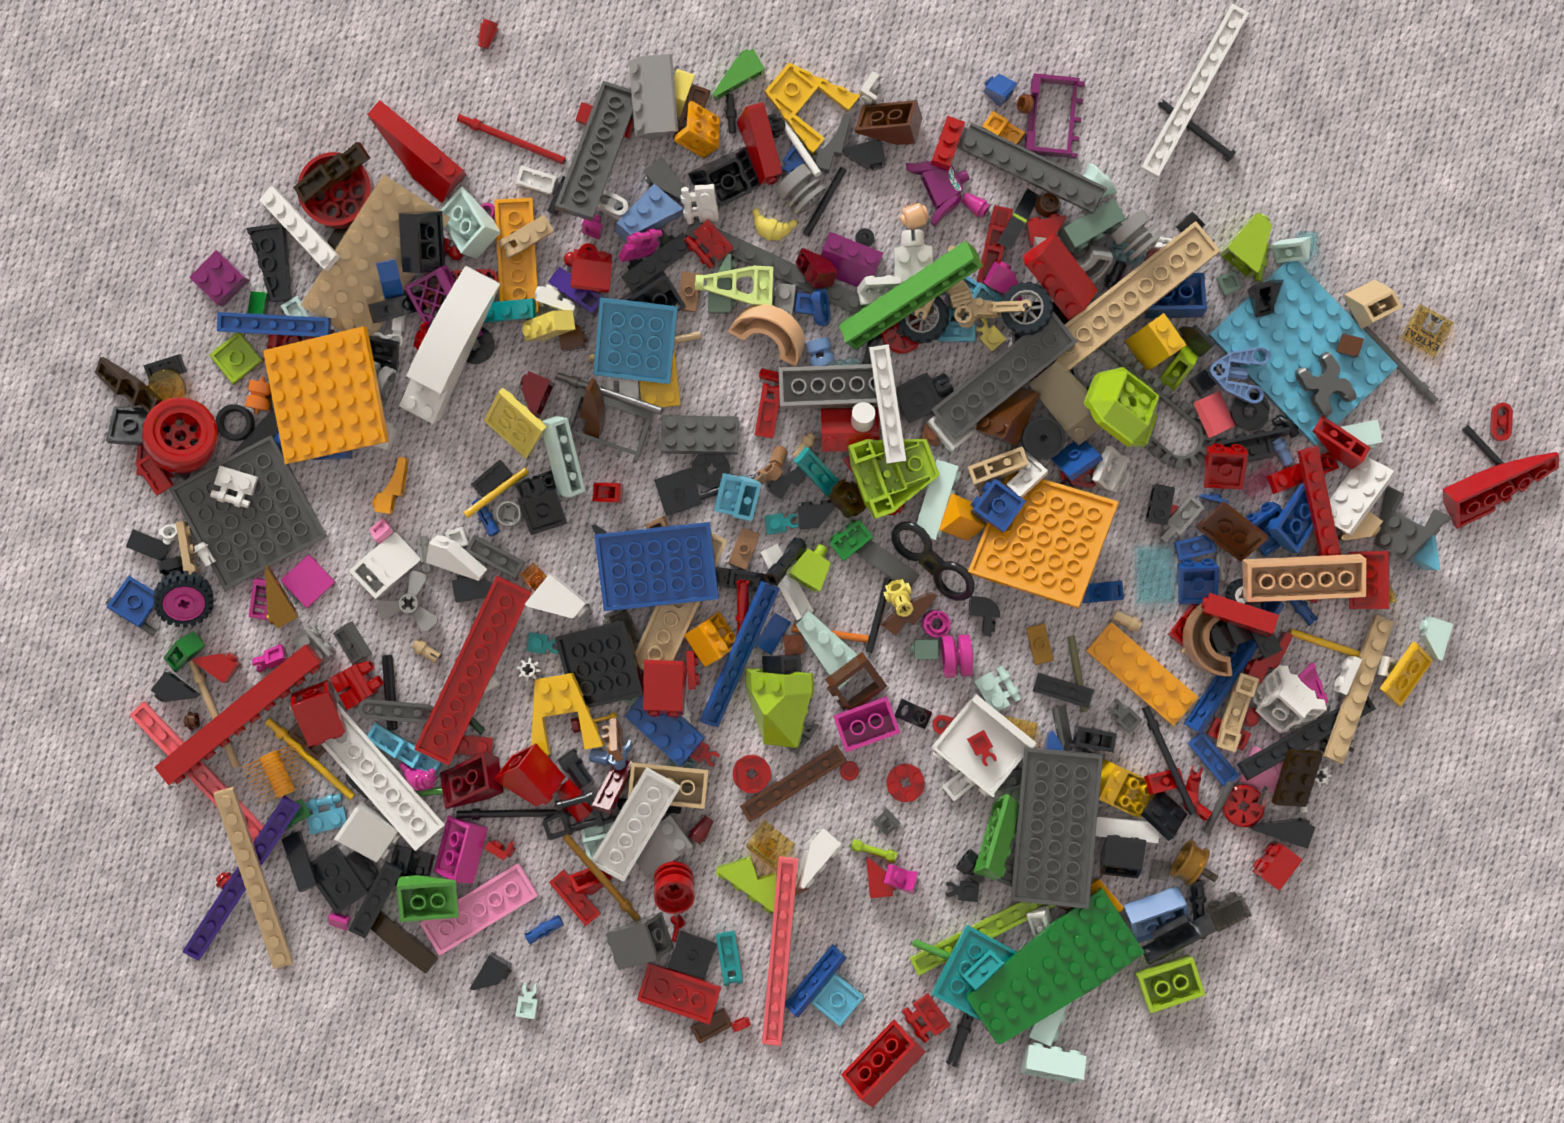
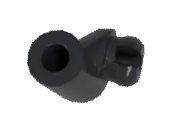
[1272,415,1299,438]

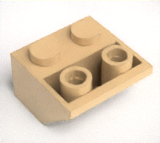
[1343,280,1403,329]

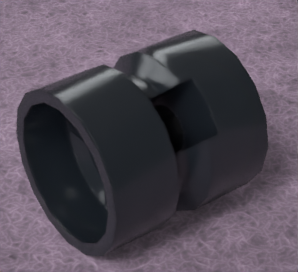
[157,556,184,578]
[956,848,985,885]

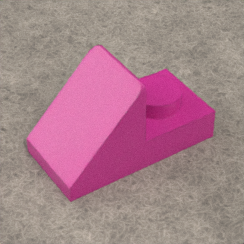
[884,864,919,895]

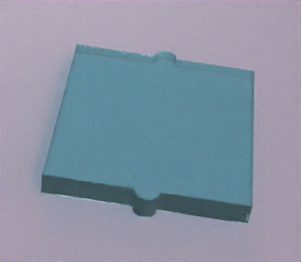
[827,358,861,366]

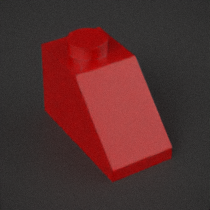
[192,652,241,683]
[866,857,896,898]

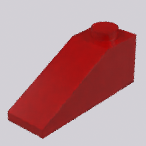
[1312,415,1371,470]

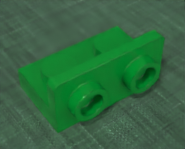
[829,519,874,561]

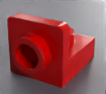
[484,840,516,861]

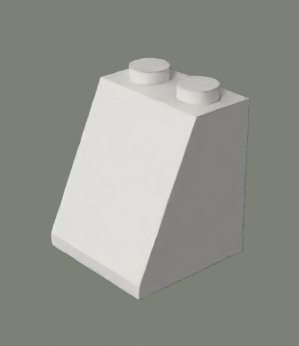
[525,574,589,619]
[334,802,401,862]

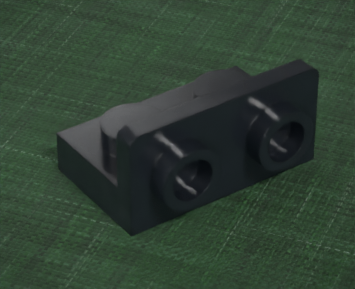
[1145,484,1175,525]

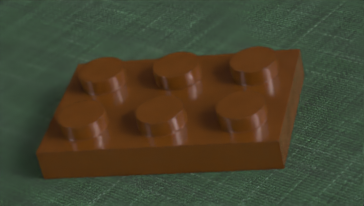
[1197,501,1268,562]

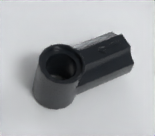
[558,748,594,789]

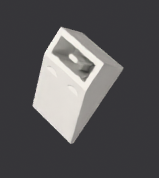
[349,532,421,599]
[796,828,841,889]

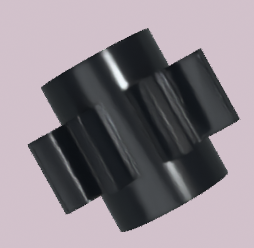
[768,113,786,138]

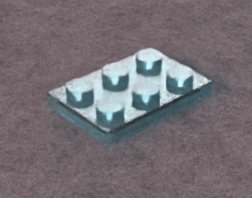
[1134,545,1175,604]

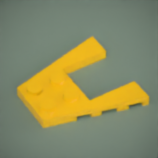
[765,63,860,155]
[531,673,605,755]

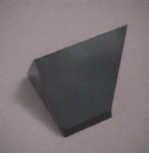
[1247,280,1284,318]

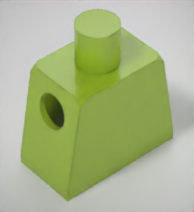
[786,544,831,593]

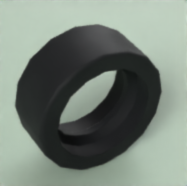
[215,404,255,441]

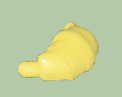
[752,208,798,241]

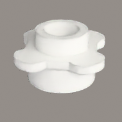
[159,524,178,545]

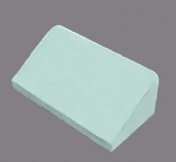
[1271,237,1311,263]

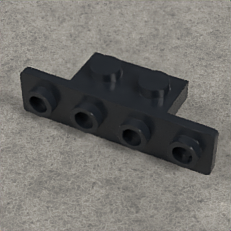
[1214,426,1291,463]
[1142,914,1217,965]

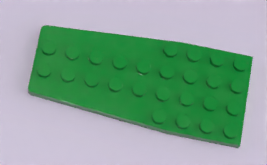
[966,888,1145,1044]

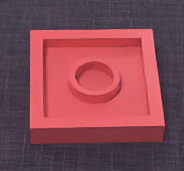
[1193,391,1236,438]

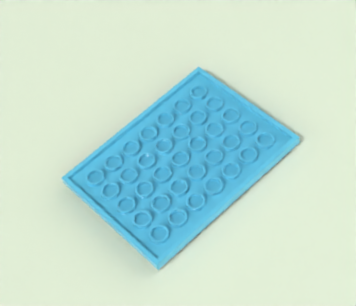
[1208,261,1398,446]

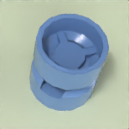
[805,337,836,366]

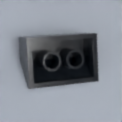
[399,211,445,273]
[619,271,686,311]

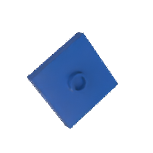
[1051,440,1103,481]
[106,576,154,628]

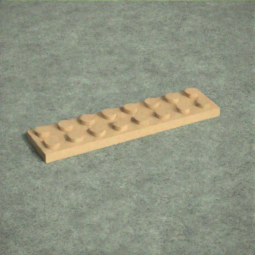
[635,533,728,670]

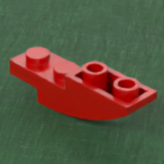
[1266,452,1339,494]

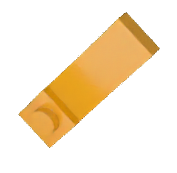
[372,457,409,514]

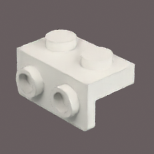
[857,275,902,305]
[1333,656,1362,696]

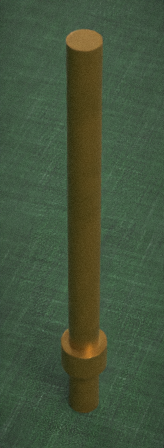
[563,834,641,922]

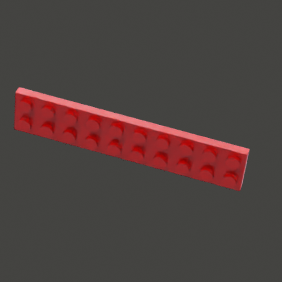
[414,576,532,766]

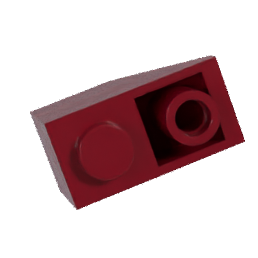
[795,248,838,289]

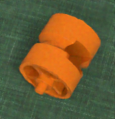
[244,376,272,415]

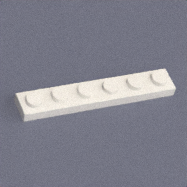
[260,186,340,271]
[869,344,906,464]

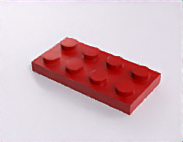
[637,962,722,1025]

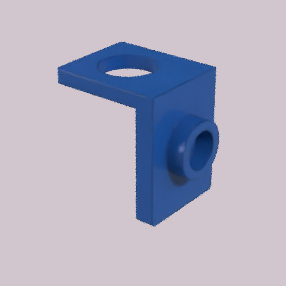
[1199,492,1229,504]

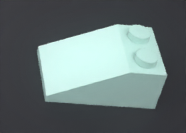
[440,187,501,259]

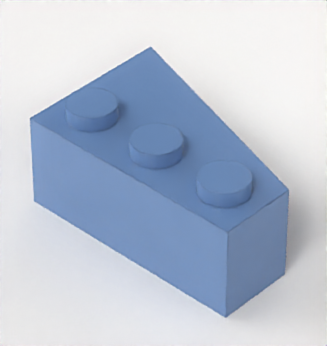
[614,184,683,243]

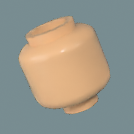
[900,202,929,230]

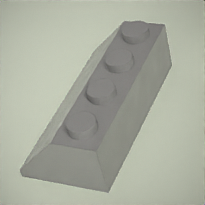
[629,54,678,140]

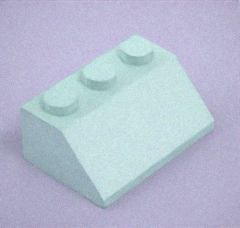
[1019,1043,1087,1084]

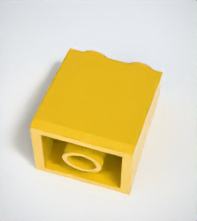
[1124,313,1186,370]

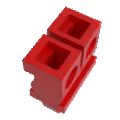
[329,660,384,710]

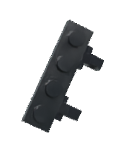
[621,229,690,291]

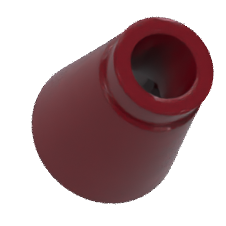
[688,815,714,845]

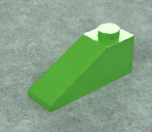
[713,49,765,101]

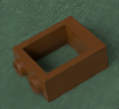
[825,652,888,710]

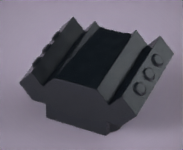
[688,146,761,206]

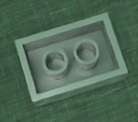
[1058,199,1126,254]

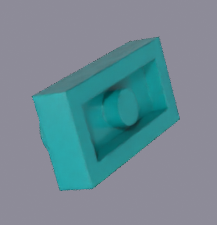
[962,949,1004,991]

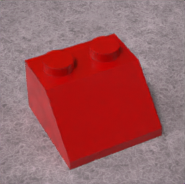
[570,248,612,293]

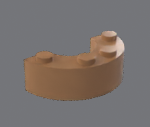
[1183,604,1232,676]

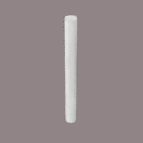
[779,115,821,177]

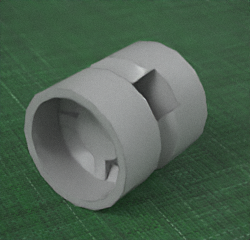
[496,501,524,527]

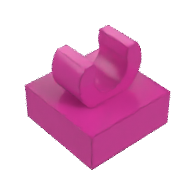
[582,214,603,240]

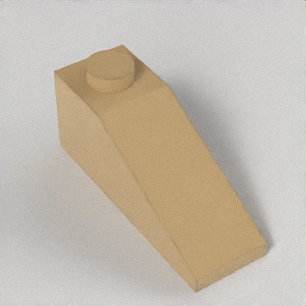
[968,446,1029,489]

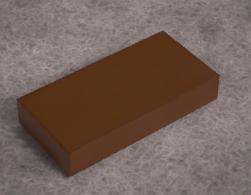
[690,1008,732,1044]

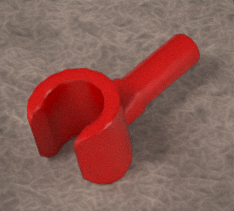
[670,914,685,942]

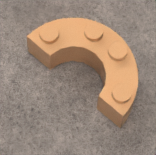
[728,304,806,367]

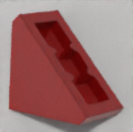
[569,868,612,895]

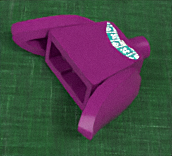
[906,161,970,227]

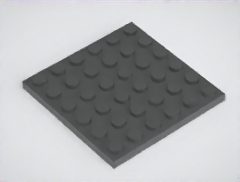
[169,435,328,591]

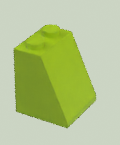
[1220,212,1272,279]

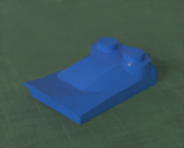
[1268,482,1314,554]

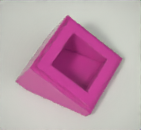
[328,912,351,931]

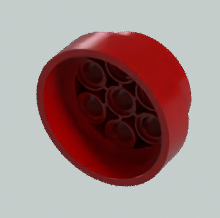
[297,152,374,229]

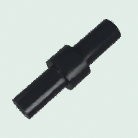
[725,94,737,134]

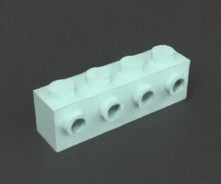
[542,416,586,497]
[913,460,961,541]

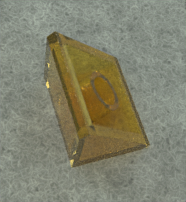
[745,820,794,870]

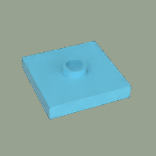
[811,972,864,1027]

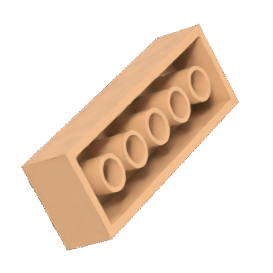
[1243,554,1366,602]

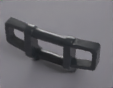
[543,790,620,840]

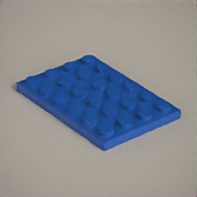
[594,522,719,611]

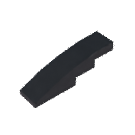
[716,567,767,592]

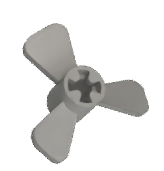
[376,571,438,631]

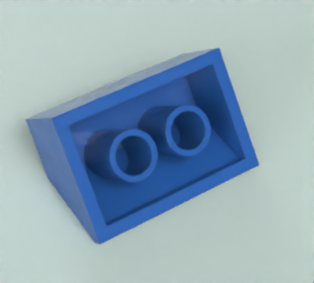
[1144,273,1207,319]

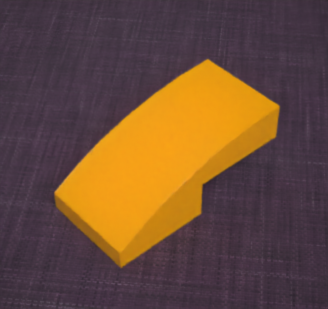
[982,111,1026,145]

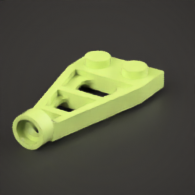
[695,266,773,305]

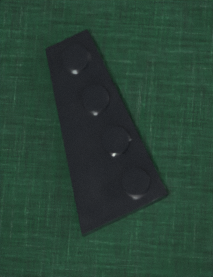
[246,223,292,303]

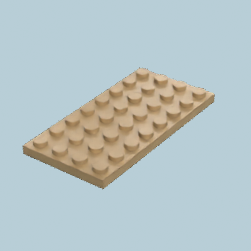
[300,174,450,336]

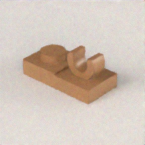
[602,718,623,761]

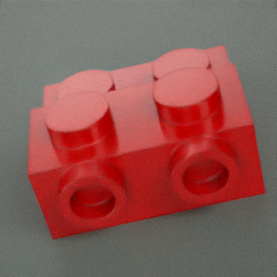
[1203,443,1249,490]

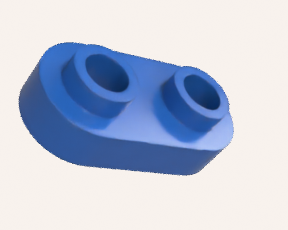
[811,289,831,326]

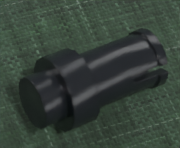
[1104,260,1127,289]

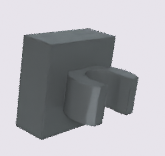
[873,808,900,836]

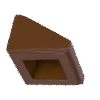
[1336,334,1364,358]

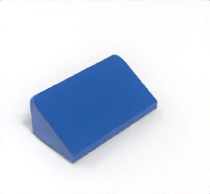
[755,613,791,655]

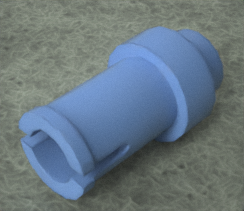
[1271,437,1294,467]

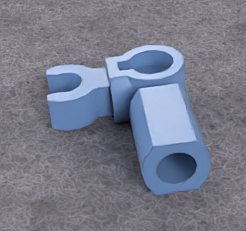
[589,740,633,770]

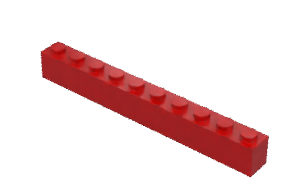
[154,644,324,785]

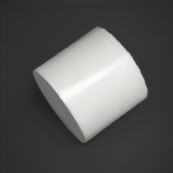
[851,402,875,432]

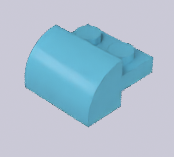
[714,473,762,521]

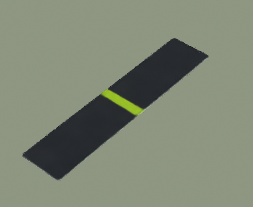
[998,188,1038,249]

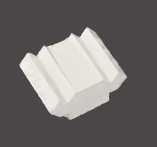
[1251,665,1327,734]

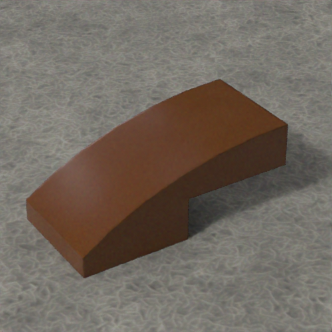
[288,722,327,760]

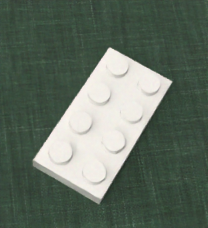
[1330,456,1396,536]

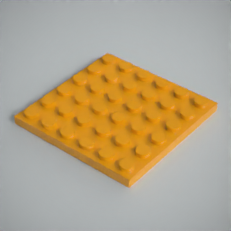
[263,326,389,464]
[968,471,1119,609]

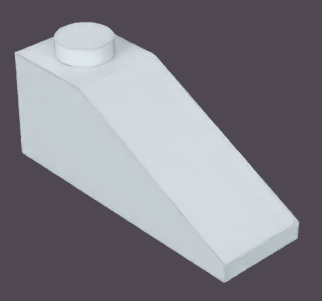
[426,535,487,581]

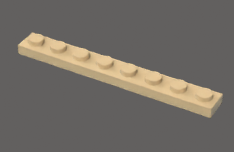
[1323,614,1394,764]

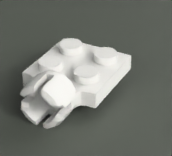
[894,229,933,283]

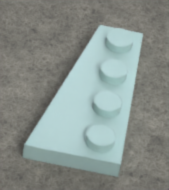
[796,610,858,690]

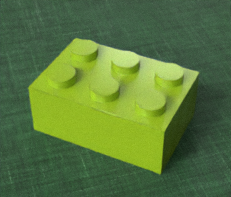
[1134,954,1206,1014]

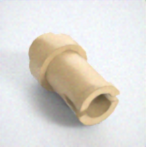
[792,432,817,457]
[1112,610,1142,632]
[411,639,441,663]

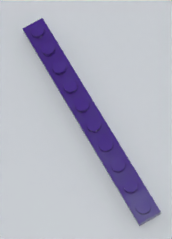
[182,795,301,961]

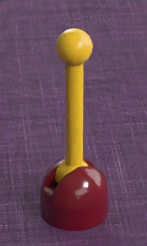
[571,712,617,733]

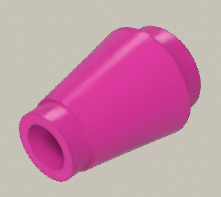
[961,192,990,218]

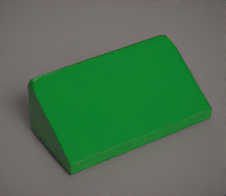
[247,291,269,315]

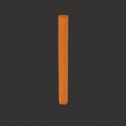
[792,624,869,643]

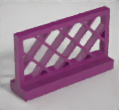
[405,265,483,338]

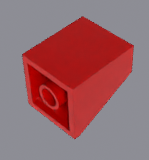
[643,660,687,718]
[291,679,346,747]
[494,743,566,807]

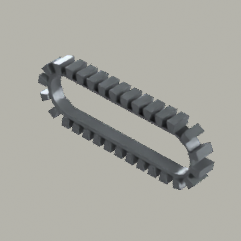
[1071,339,1213,469]

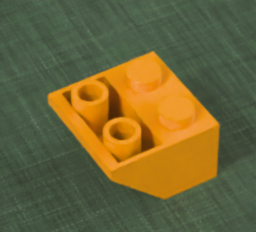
[684,611,736,667]

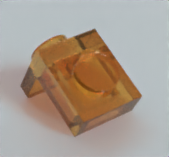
[519,562,547,591]

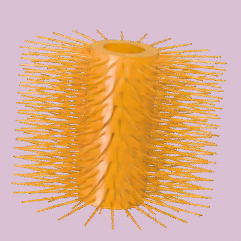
[242,744,313,805]

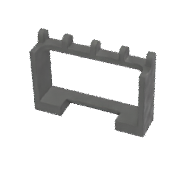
[569,388,654,464]

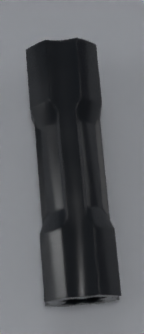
[764,537,807,586]

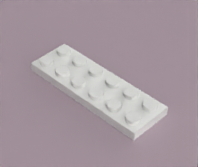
[591,767,680,882]

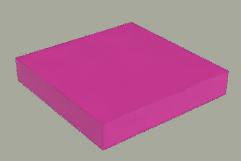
[281,554,336,608]

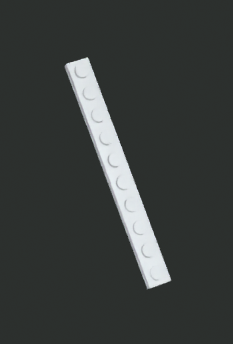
[1140,3,1249,178]

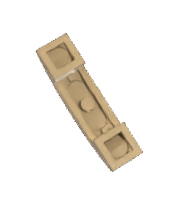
[1216,673,1259,753]

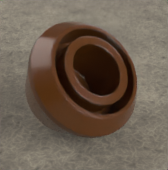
[1035,192,1061,218]

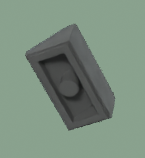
[333,621,372,665]
[1052,705,1072,746]

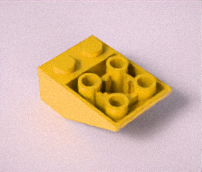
[1099,758,1151,818]

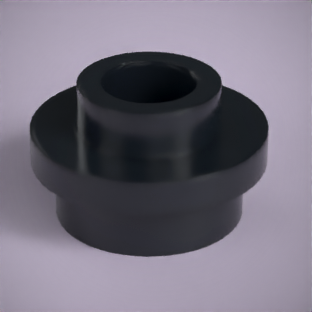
[855,228,874,247]

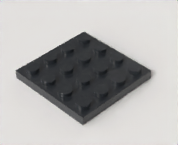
[555,619,644,708]

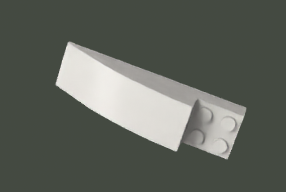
[399,266,500,424]

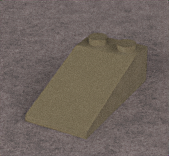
[1029,359,1101,445]

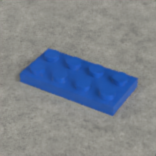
[625,696,706,767]

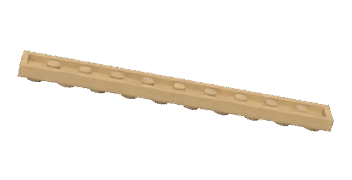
[213,787,293,969]

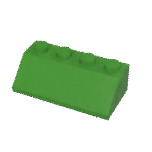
[973,794,1019,881]

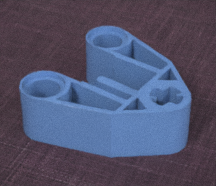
[1208,347,1270,404]

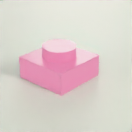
[369,518,394,544]

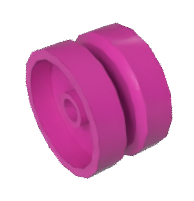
[941,634,973,678]

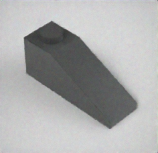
[643,157,697,207]

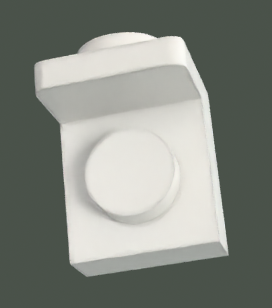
[860,71,880,104]

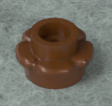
[184,711,200,730]

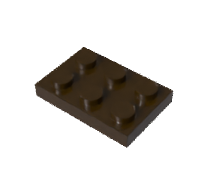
[1271,749,1323,807]

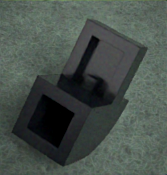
[968,596,1000,636]

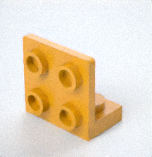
[674,101,720,158]

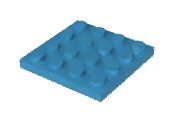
[593,297,678,384]

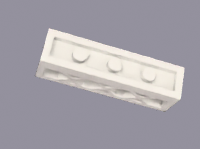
[760,544,813,620]

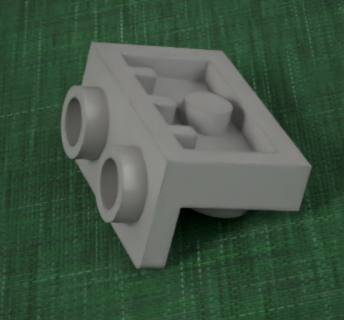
[292,625,335,667]

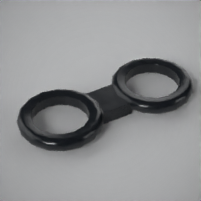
[891,521,975,601]

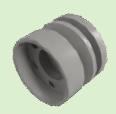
[775,164,826,216]
[1110,209,1163,261]

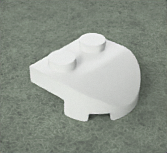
[1092,445,1130,492]

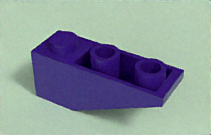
[548,267,602,316]

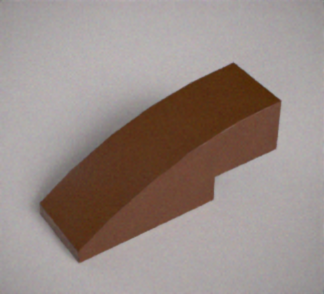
[580,378,605,439]
[881,592,938,636]

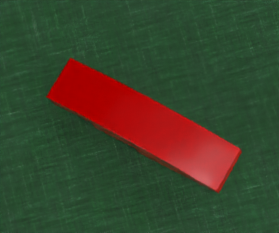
[976,204,1013,284]

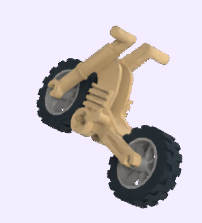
[897,246,1053,344]

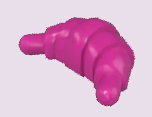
[400,762,437,791]

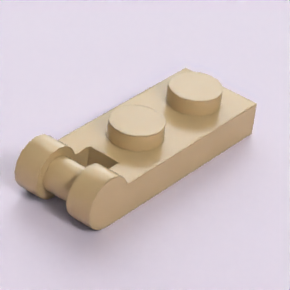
[498,214,555,259]
[176,521,200,575]

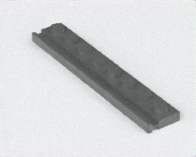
[958,123,1107,214]

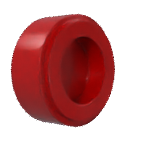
[840,761,859,781]
[731,1017,751,1032]

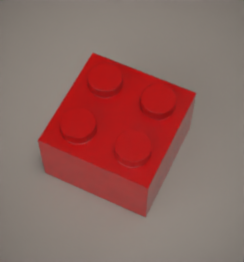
[1252,841,1303,891]

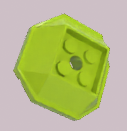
[1083,367,1159,448]

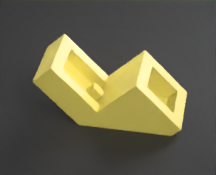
[674,69,695,118]

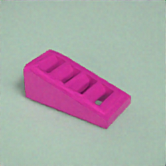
[248,577,268,620]

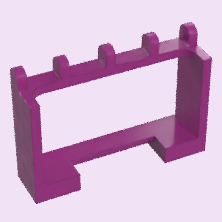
[1025,73,1085,159]

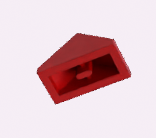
[592,482,623,504]

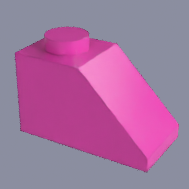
[984,261,1022,301]

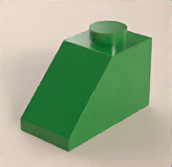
[163,631,205,672]

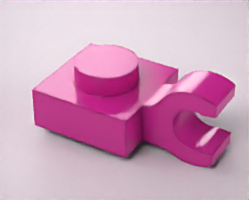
[252,644,286,672]

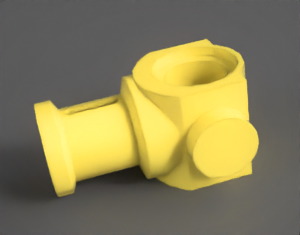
[883,579,913,617]

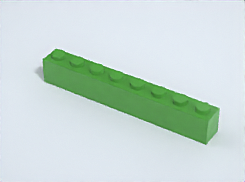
[839,241,983,350]

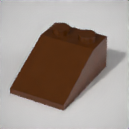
[855,100,922,145]
[975,387,1040,447]

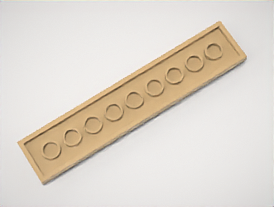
[1055,221,1221,371]

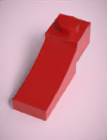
[1243,632,1294,684]

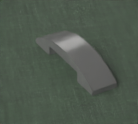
[856,540,920,587]

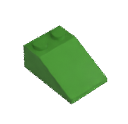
[397,875,459,922]

